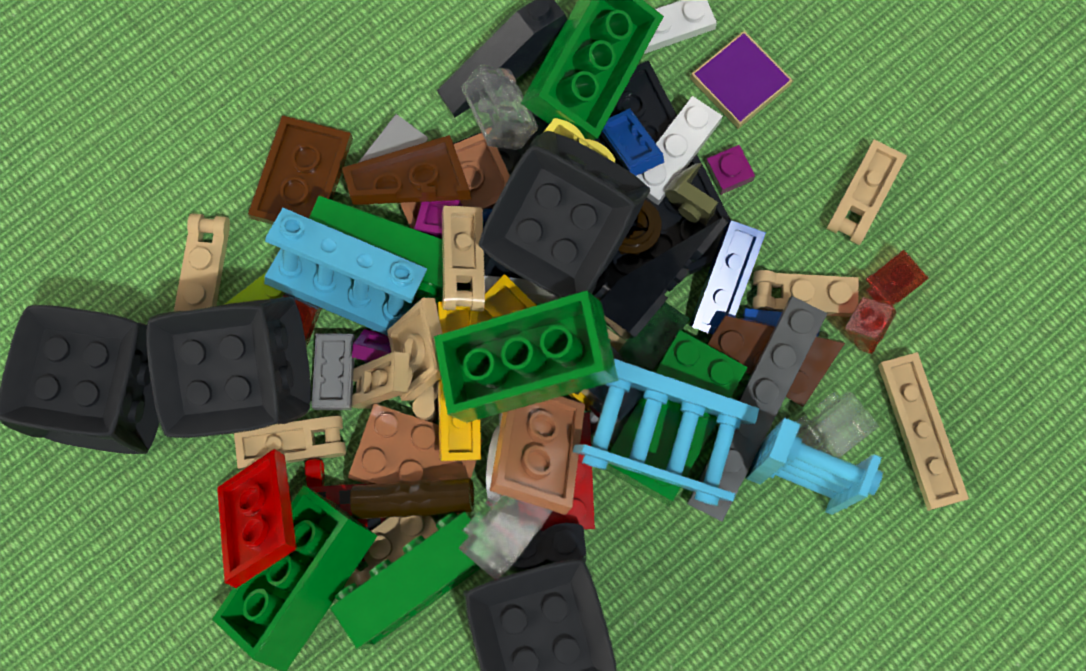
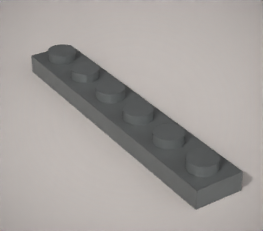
[686,296,828,522]

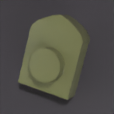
[664,163,718,226]

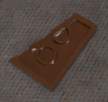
[342,135,472,205]
[706,314,845,407]

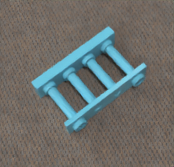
[265,208,427,336]
[573,359,760,506]
[746,418,883,515]

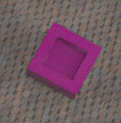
[705,145,755,195]
[414,200,463,239]
[352,329,391,363]

